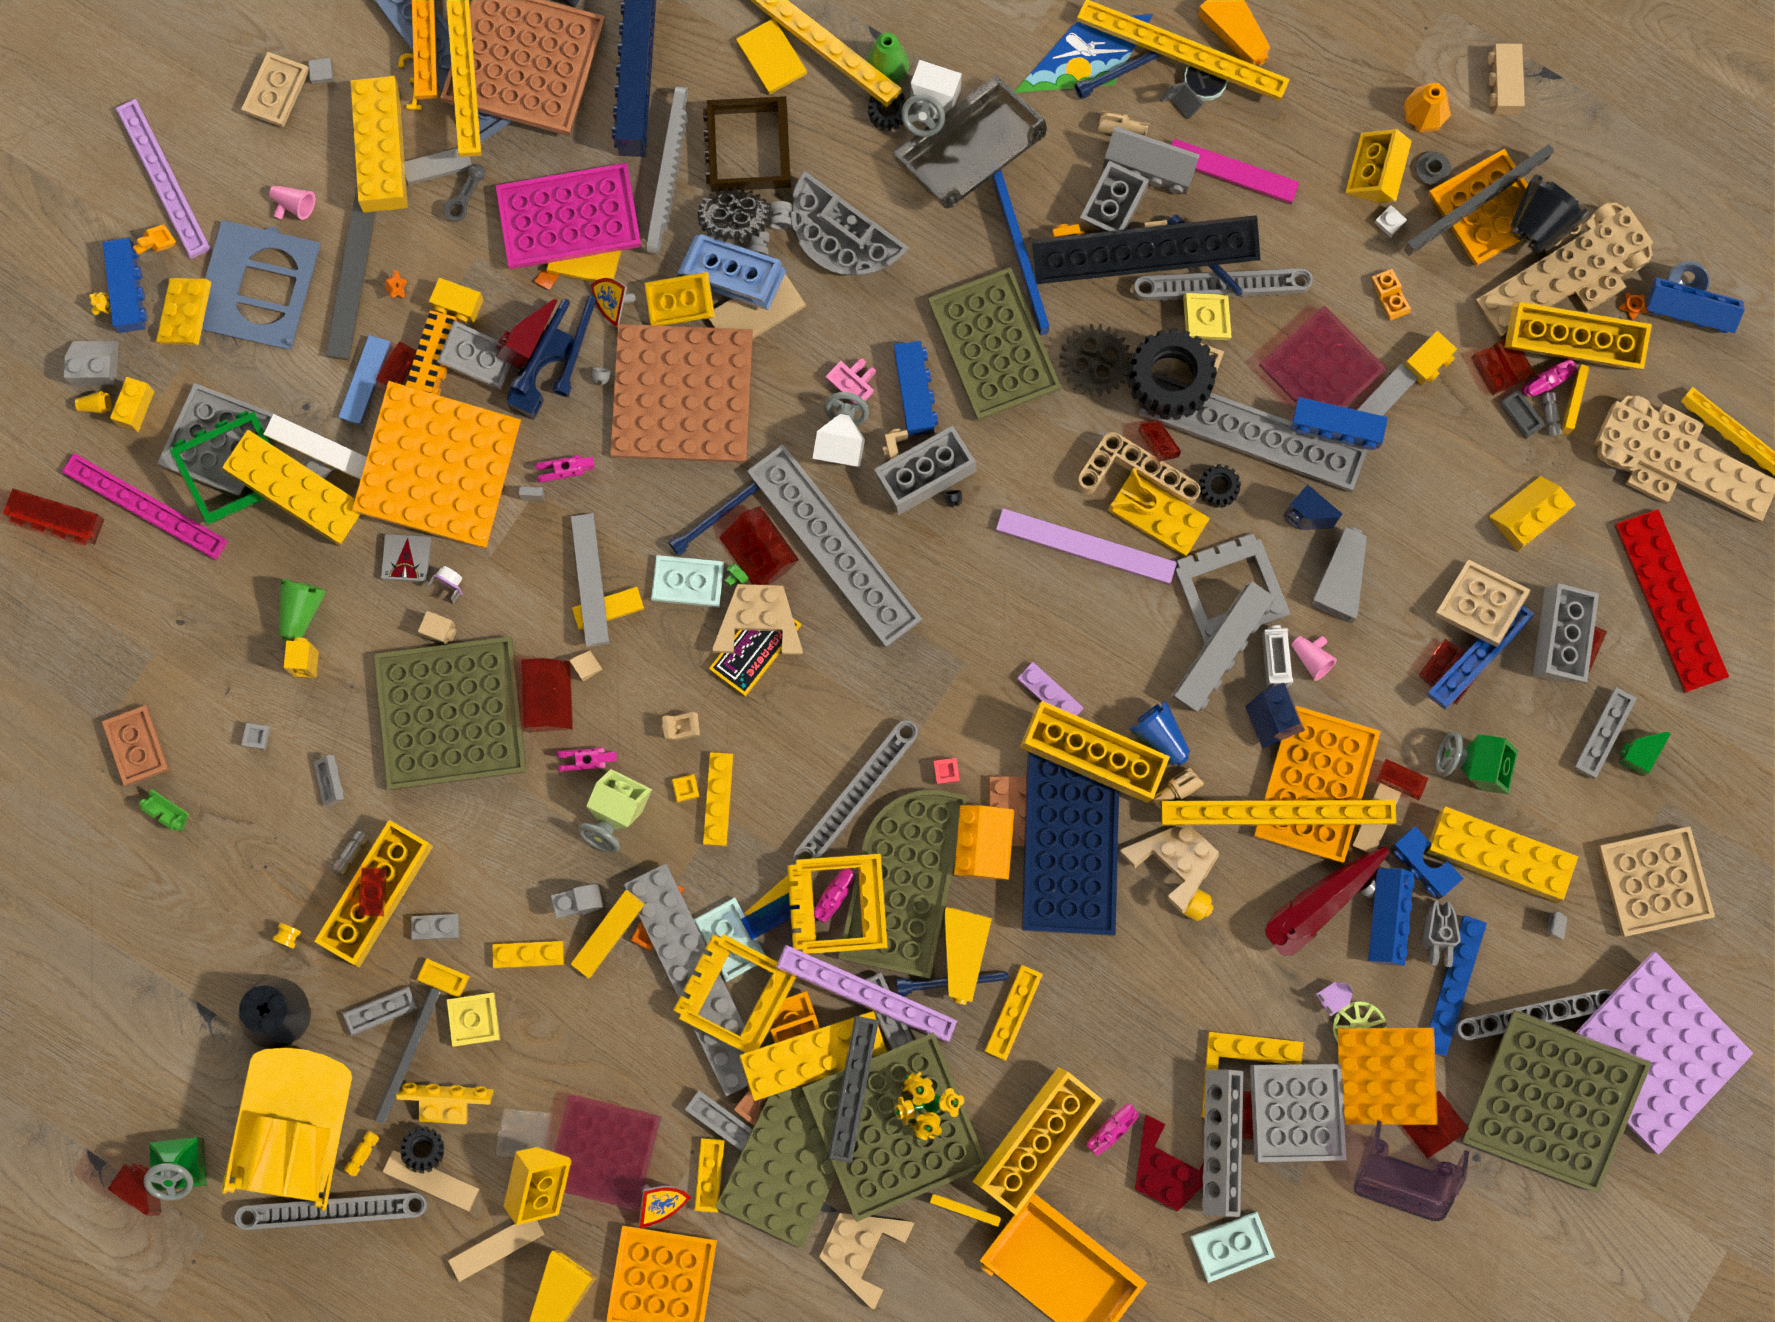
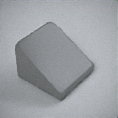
[1546,912,1567,940]

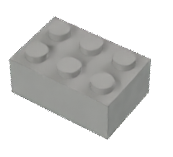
[1079,161,1149,233]

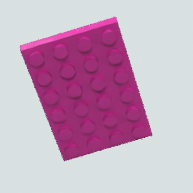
[496,163,642,270]

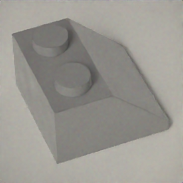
[64,341,119,386]

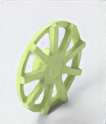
[1333,1001,1387,1042]

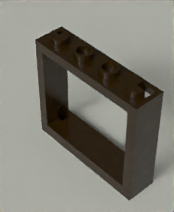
[703,96,791,192]

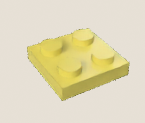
[1183,293,1232,340]
[447,993,500,1047]

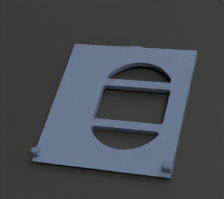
[202,220,321,350]

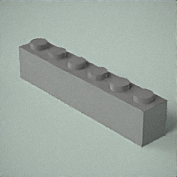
[1171,581,1274,712]

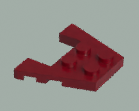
[1135,1114,1204,1212]

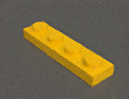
[703,752,734,847]

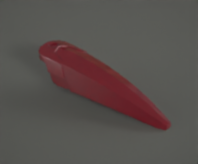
[1265,846,1390,956]

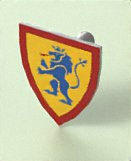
[590,278,635,328]
[639,1184,691,1228]

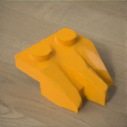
[770,991,820,1043]

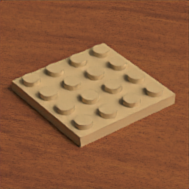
[1598,826,1715,938]

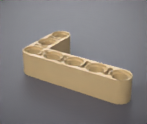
[1077,432,1200,505]

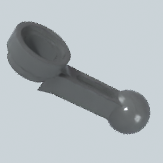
[444,164,485,222]

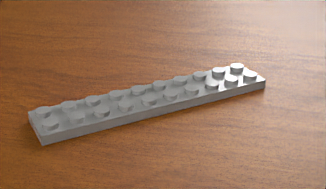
[1139,372,1367,492]
[747,445,922,648]
[624,864,748,1097]

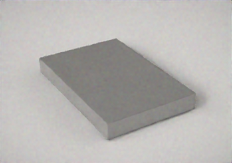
[437,321,511,390]

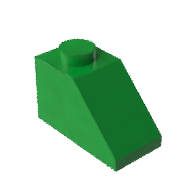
[1619,731,1671,776]

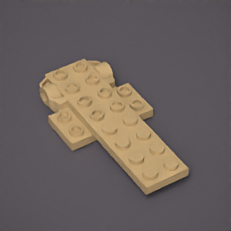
[1475,203,1654,338]
[1594,396,1775,523]

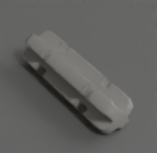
[1542,392,1562,436]
[333,831,368,874]

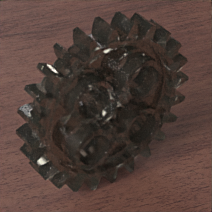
[697,187,770,243]
[1059,324,1132,397]

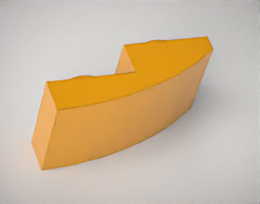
[1371,269,1411,321]

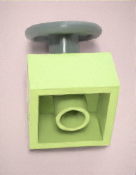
[578,769,652,853]

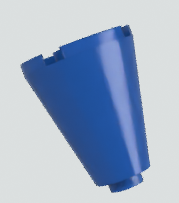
[1129,701,1190,766]

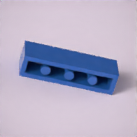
[103,238,148,333]
[1646,277,1745,333]
[894,341,938,436]
[1290,397,1388,450]
[1368,868,1415,966]

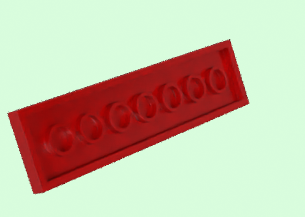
[1614,509,1729,694]

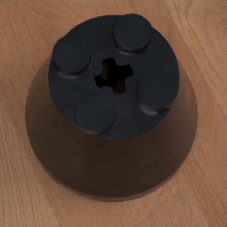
[1510,174,1590,254]
[238,977,311,1049]

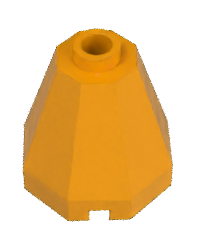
[1403,83,1451,132]

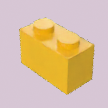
[429,278,484,324]
[1404,331,1457,386]
[110,377,155,432]
[284,638,319,678]

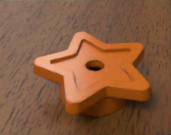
[385,270,407,298]
[1619,292,1648,320]

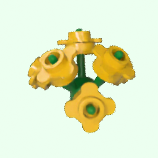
[895,1072,964,1140]

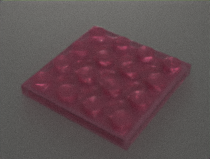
[1259,305,1387,408]
[554,1094,661,1211]

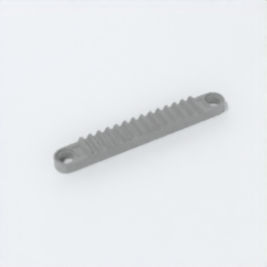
[647,86,688,254]
[1133,269,1313,301]
[793,720,918,865]
[235,1193,428,1230]

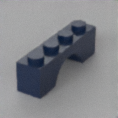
[506,324,573,420]

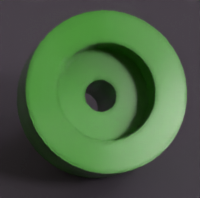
[725,563,749,587]

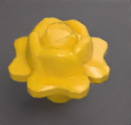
[89,292,111,315]

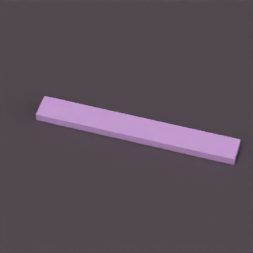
[116,99,211,259]
[996,508,1177,585]
[776,945,957,1043]

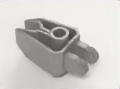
[1422,900,1461,967]

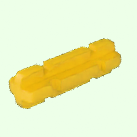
[344,1131,379,1177]

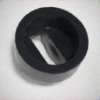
[944,490,962,508]

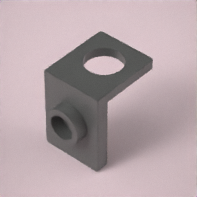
[1159,82,1204,119]

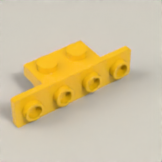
[396,1082,494,1124]

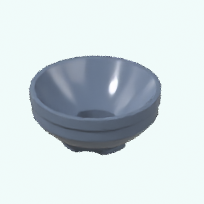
[1667,261,1710,291]

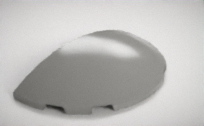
[791,171,909,276]

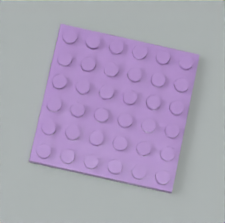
[1576,952,1753,1155]

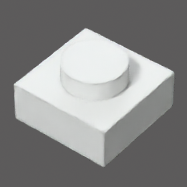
[1375,205,1407,238]

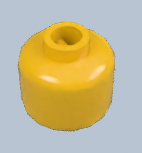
[1180,889,1213,921]

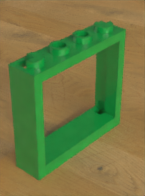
[169,411,270,526]

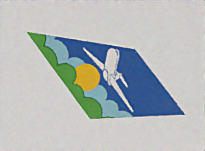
[1013,14,1153,93]

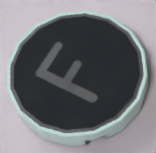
[1184,66,1228,101]

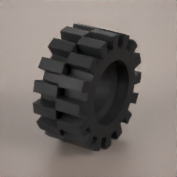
[868,93,907,131]
[1199,464,1241,508]
[400,1126,444,1174]

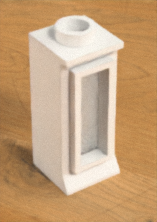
[1262,625,1293,688]

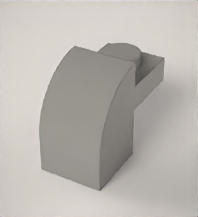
[551,885,605,919]

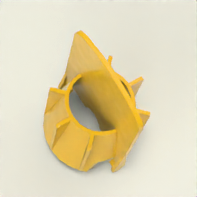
[221,1048,352,1211]

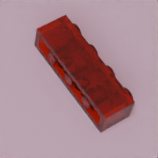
[3,488,104,546]

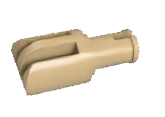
[1098,110,1149,136]
[1152,768,1204,809]

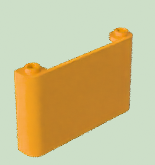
[979,1193,1147,1322]

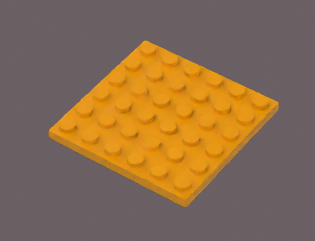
[352,381,521,549]

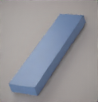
[339,335,391,426]

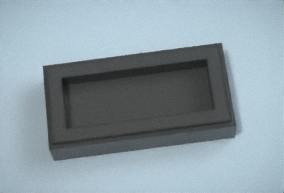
[1499,389,1545,439]

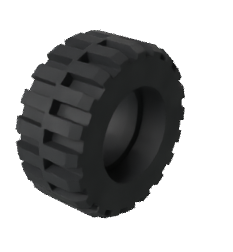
[1128,329,1217,420]

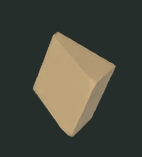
[570,650,603,682]

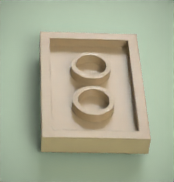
[241,52,309,128]

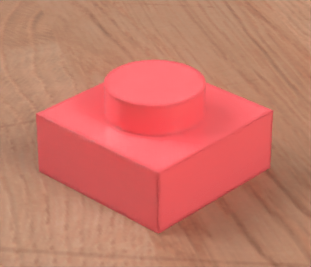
[933,758,960,785]

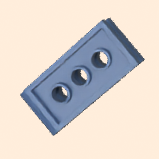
[677,234,786,310]

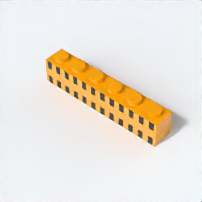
[406,310,458,396]

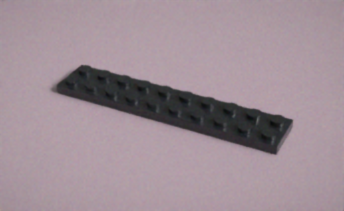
[1032,215,1261,284]

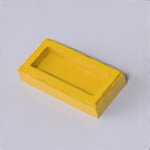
[416,958,470,998]

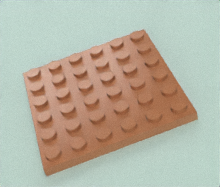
[440,0,605,136]
[611,324,753,463]

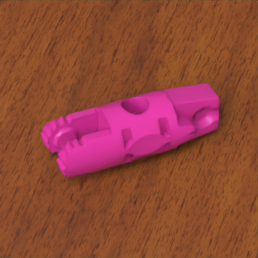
[1521,359,1577,396]
[535,455,595,483]
[557,747,617,772]
[814,869,855,923]
[1086,1103,1139,1156]

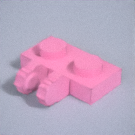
[826,358,876,404]

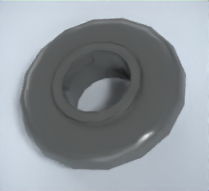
[1416,152,1451,185]

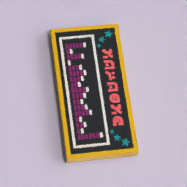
[709,618,802,697]

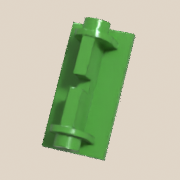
[139,789,189,831]

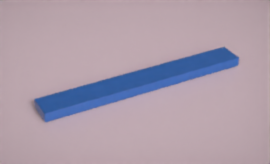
[990,163,1049,336]

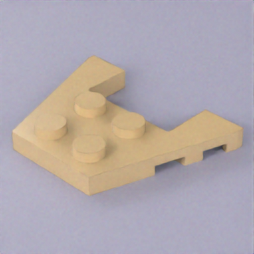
[713,584,803,655]
[1120,825,1219,914]
[819,1213,914,1309]

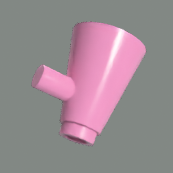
[269,186,316,220]
[1292,636,1337,681]

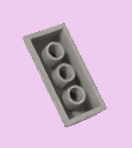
[1103,126,1200,195]
[874,426,977,515]
[1532,583,1599,683]

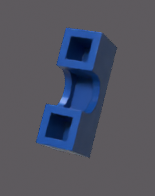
[1391,826,1464,899]

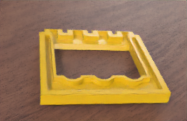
[787,854,888,954]
[673,934,796,1053]
[1201,1032,1303,1133]

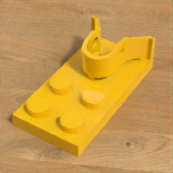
[1108,468,1210,557]

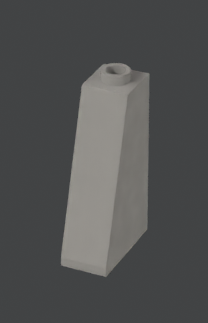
[1310,527,1367,623]

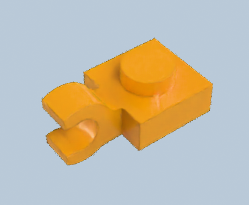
[132,224,176,254]

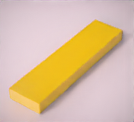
[571,890,645,979]
[984,965,1043,1061]

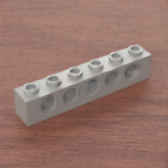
[1202,1070,1243,1217]

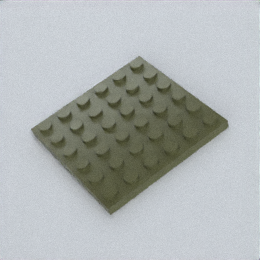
[374,636,527,791]
[1462,1010,1652,1194]
[802,1032,987,1222]

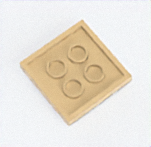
[1435,560,1530,647]

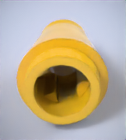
[75,391,112,414]

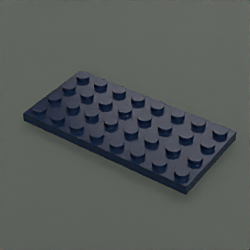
[1022,751,1119,936]

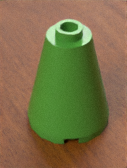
[866,33,909,83]
[278,578,327,642]

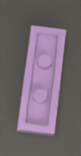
[1017,662,1084,716]

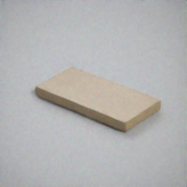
[708,274,806,339]

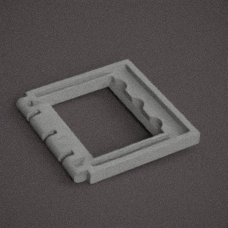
[1175,533,1291,646]

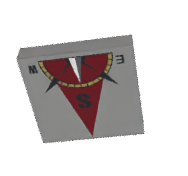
[381,534,432,583]

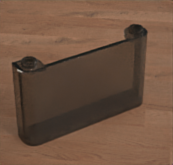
[893,75,1047,209]

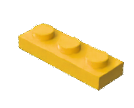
[493,941,565,969]

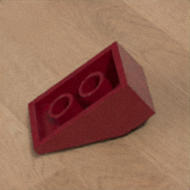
[495,299,558,369]

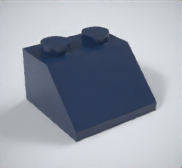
[1283,484,1343,530]
[1245,682,1305,748]

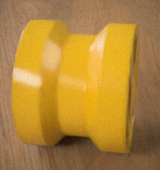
[272,923,301,949]

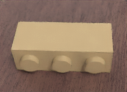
[1488,44,1525,115]

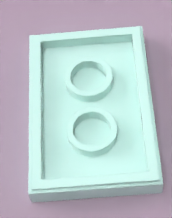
[651,555,725,608]
[694,898,766,982]
[1190,1211,1275,1283]

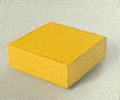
[672,774,700,803]

